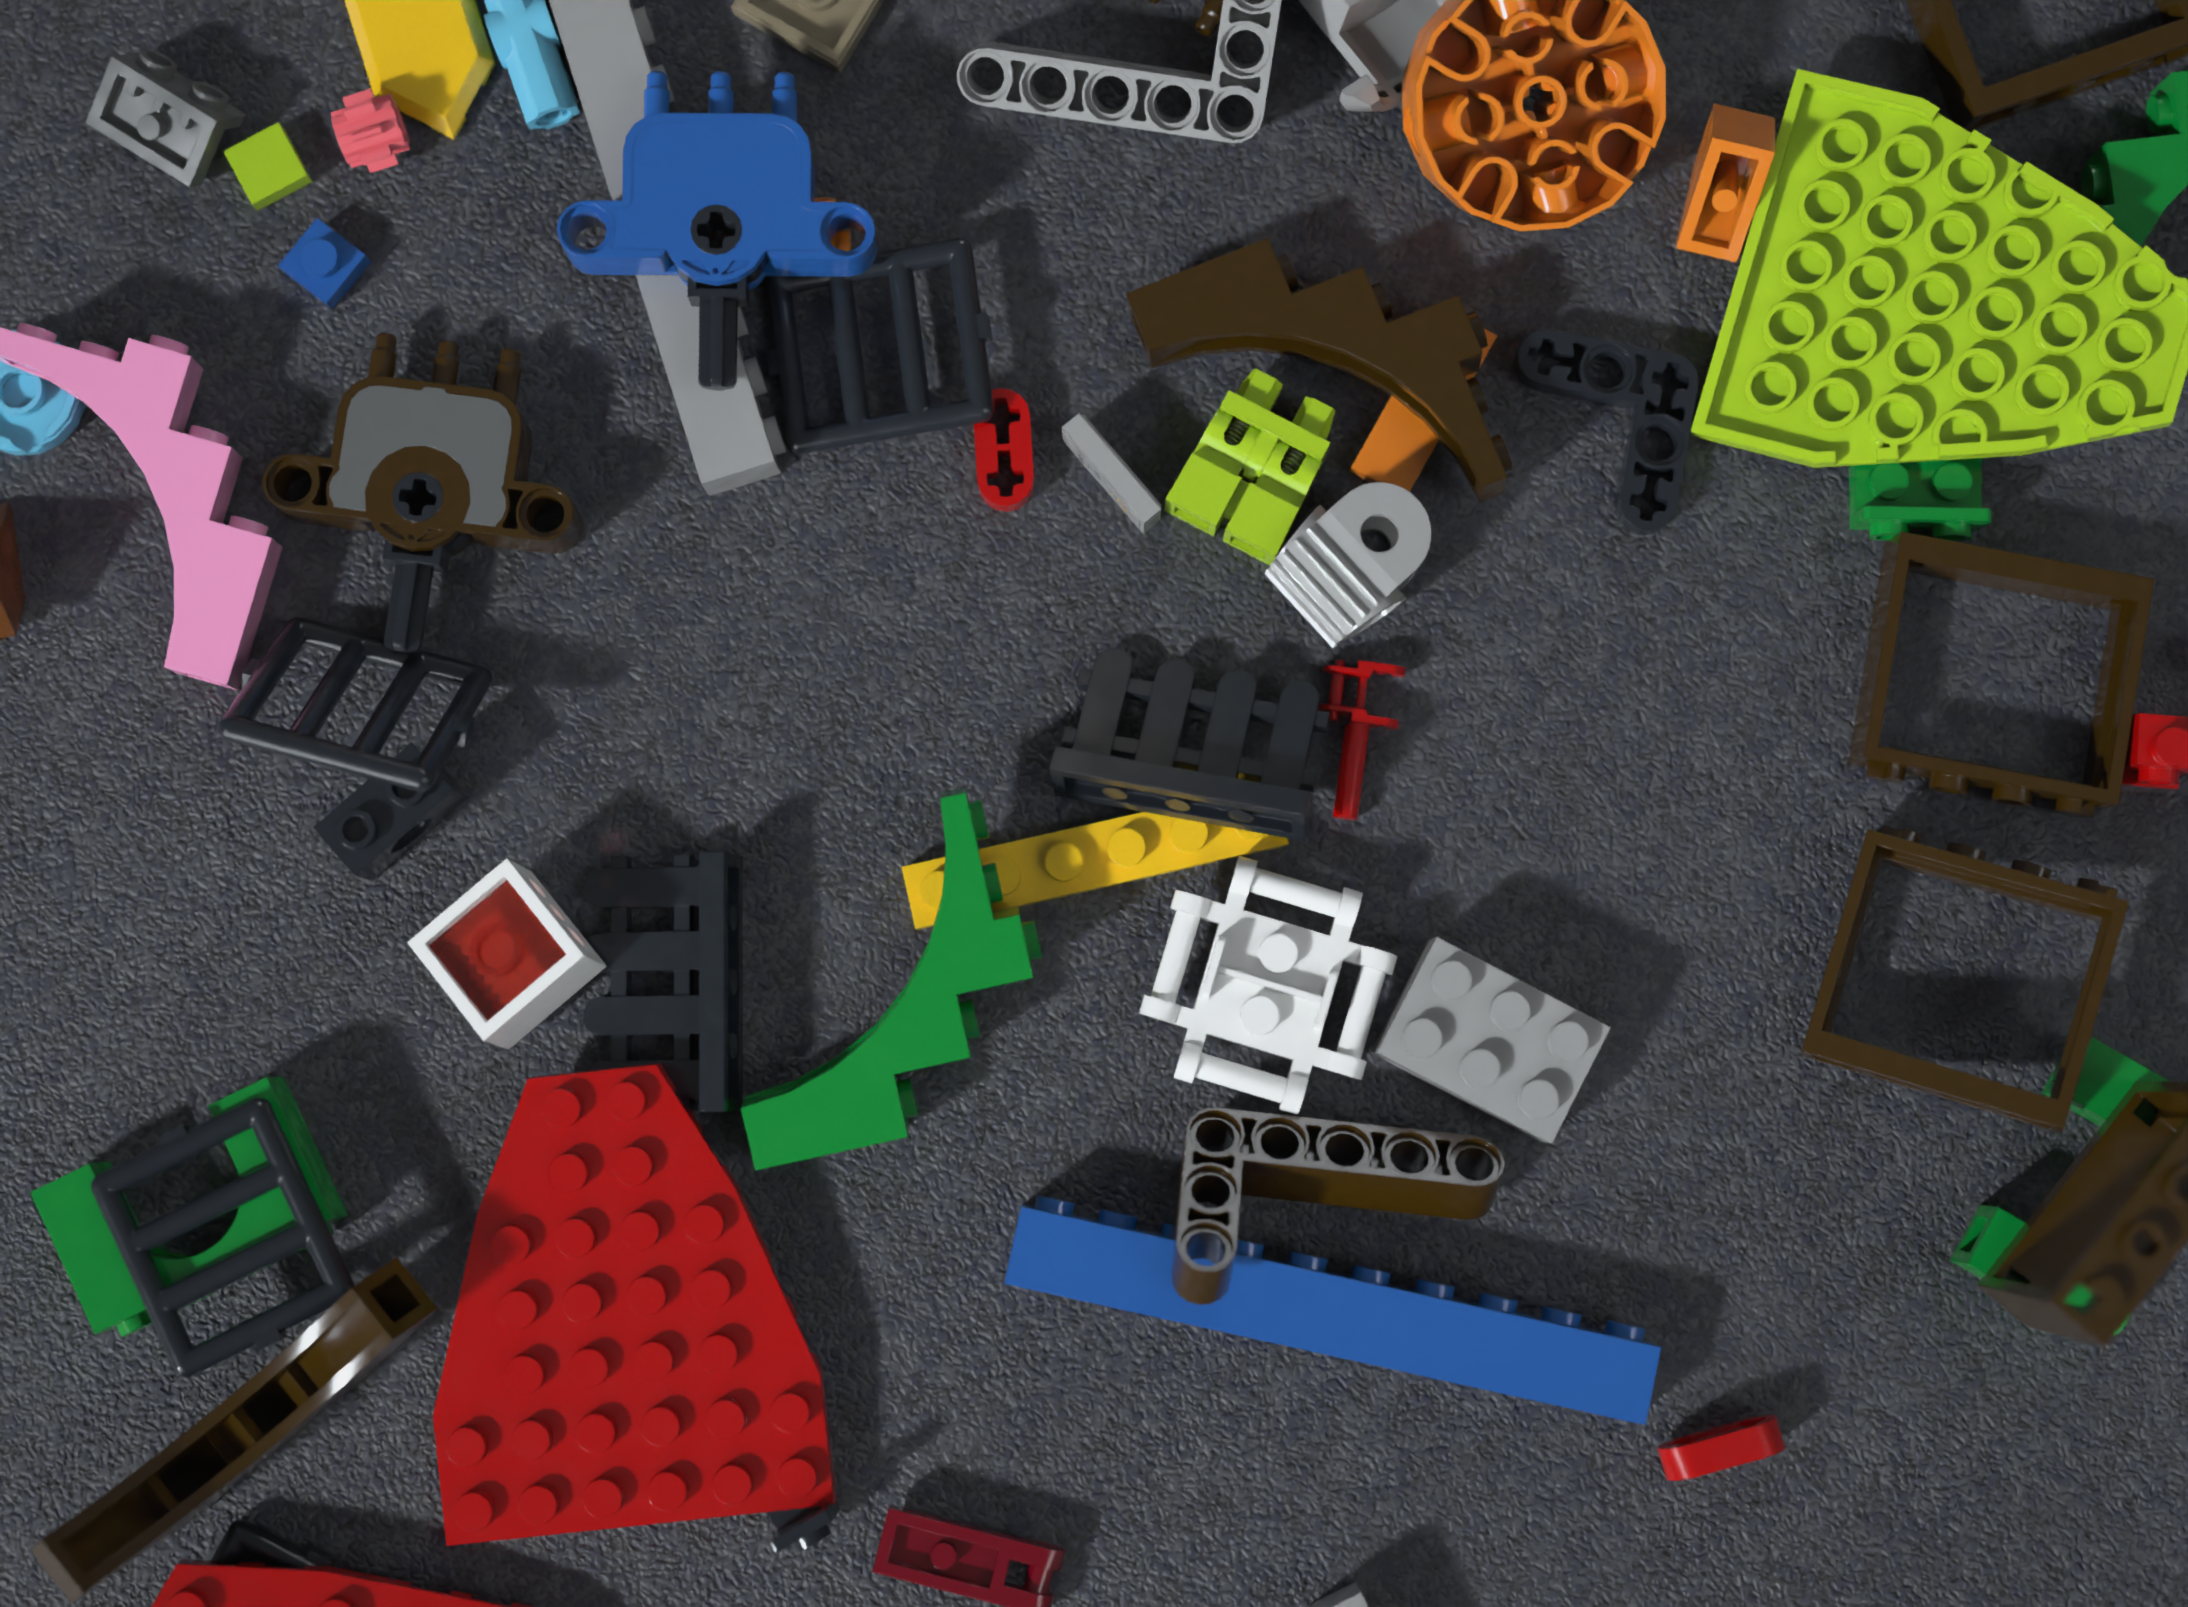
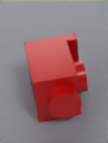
[2122,713,2188,790]

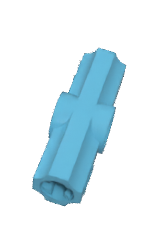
[484,0,580,130]

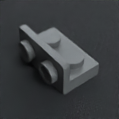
[85,49,246,187]

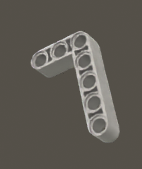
[957,0,1282,143]

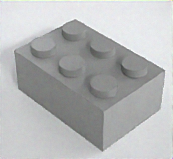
[1371,937,1611,1144]

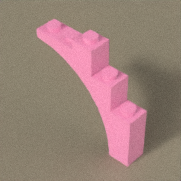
[0,323,282,691]

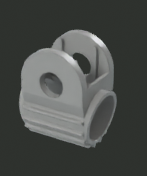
[1264,482,1431,648]

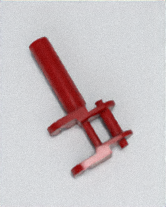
[1319,660,1406,821]

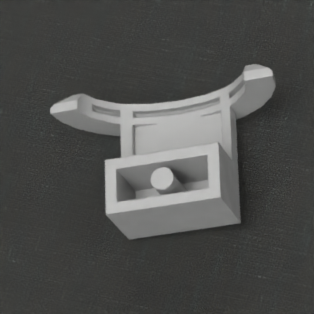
[1299,0,1446,112]

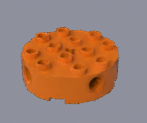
[1402,0,1666,231]

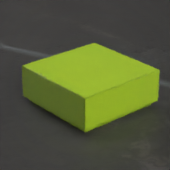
[223,122,313,211]

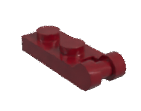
[872,1504,1066,1607]

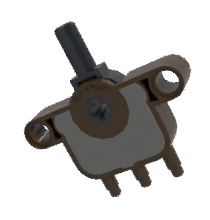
[263,333,583,654]

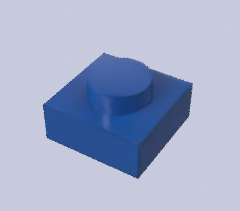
[278,218,371,310]

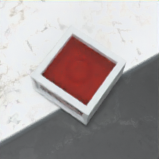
[407,858,607,1049]

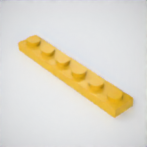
[902,812,1289,930]

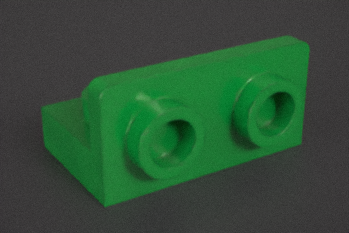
[1849,458,1991,542]

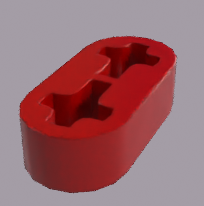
[974,388,1034,512]
[1657,1415,1785,1481]

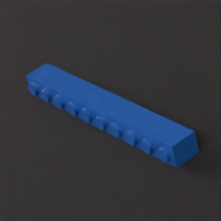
[1004,1195,1661,1425]

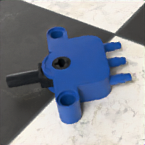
[557,71,878,391]

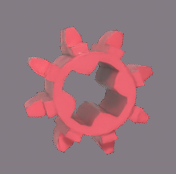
[331,88,411,173]

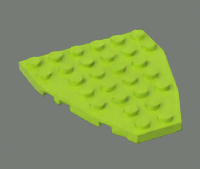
[1690,69,2188,468]

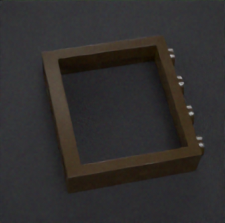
[1906,0,2188,132]
[1848,532,2155,818]
[1801,826,2130,1133]
[1977,1081,2188,1348]

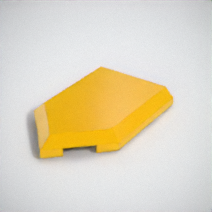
[345,0,496,140]

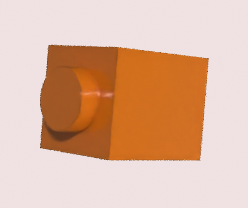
[1676,103,1775,263]

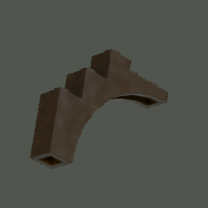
[1126,238,1512,503]
[30,1257,438,1604]

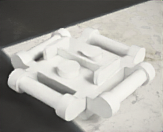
[1139,856,1398,1115]

